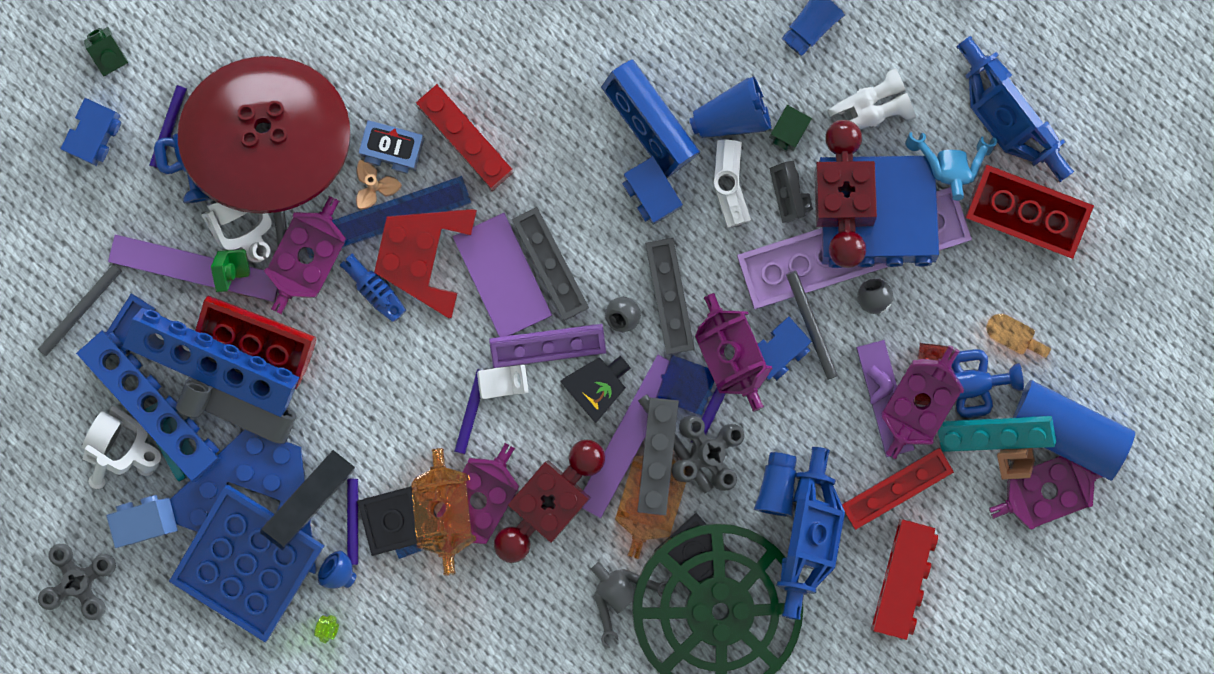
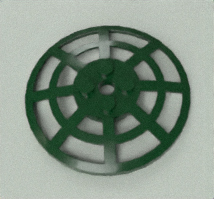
[632,524,803,674]

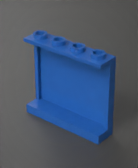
[819,156,939,268]

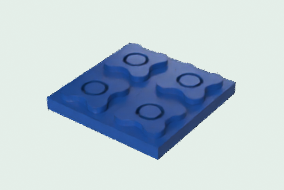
[169,484,325,643]

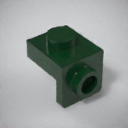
[84,27,128,77]

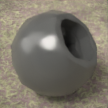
[857,279,893,314]
[605,296,641,333]

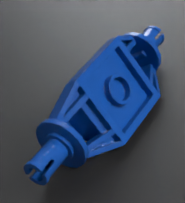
[956,36,1075,183]
[776,447,845,620]

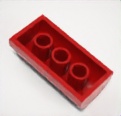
[965,164,1094,259]
[195,295,316,390]

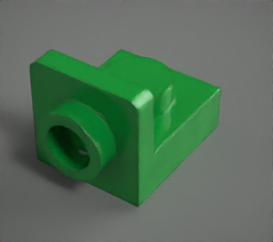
[211,249,250,292]

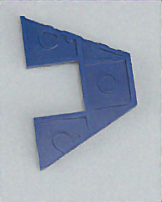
[170,429,317,574]

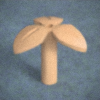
[356,160,402,209]

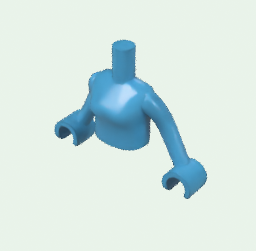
[905,132,997,201]

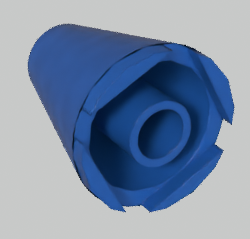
[690,76,772,138]

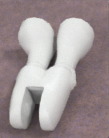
[828,68,916,130]

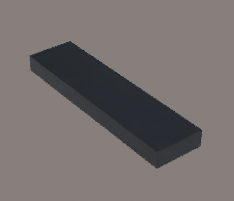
[260,450,355,551]

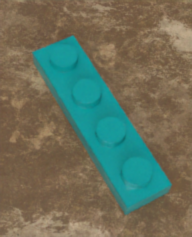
[938,416,1056,452]

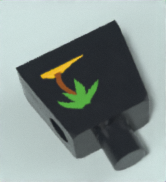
[560,355,631,423]

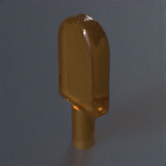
[986,313,1051,358]

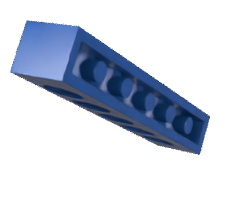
[123,308,300,417]
[76,330,220,482]

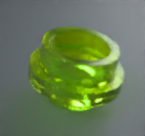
[314,615,339,643]

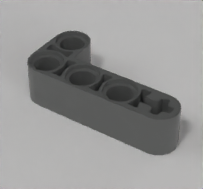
[176,377,296,444]

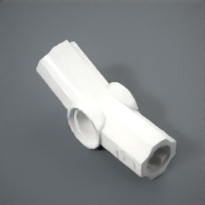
[713,140,751,228]

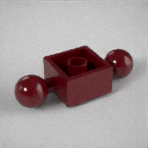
[814,120,877,268]
[494,440,605,563]

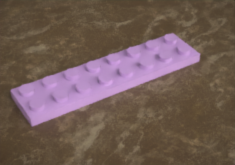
[737,187,972,310]

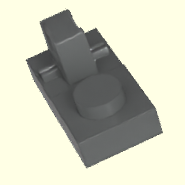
[769,161,813,223]

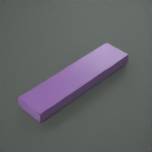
[489,323,606,368]
[856,340,914,457]

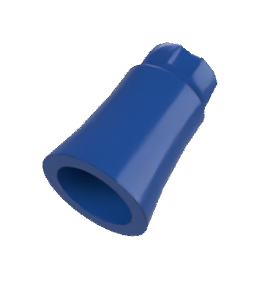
[782,0,845,56]
[753,452,797,517]

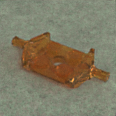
[411,448,476,576]
[615,455,686,559]

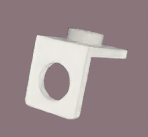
[477,365,528,399]

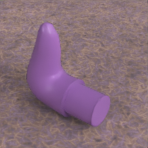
[867,365,894,404]

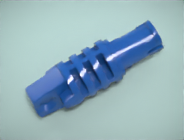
[340,253,406,322]

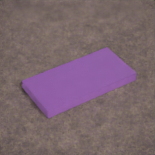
[453,213,552,337]

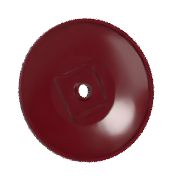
[178,56,351,214]

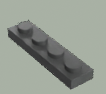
[512,207,589,321]
[645,238,695,355]
[637,398,679,515]

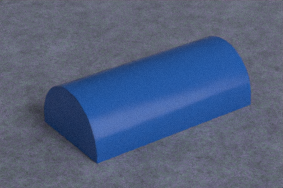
[601,59,700,178]
[1013,380,1135,481]

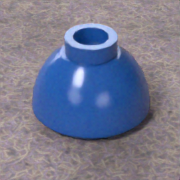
[318,550,356,589]

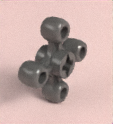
[671,416,744,491]
[38,544,116,620]

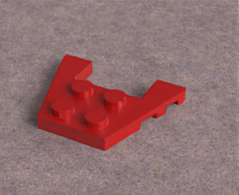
[374,209,477,318]

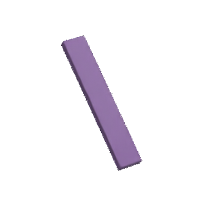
[108,234,278,302]
[583,355,683,518]

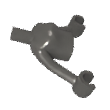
[591,562,668,648]

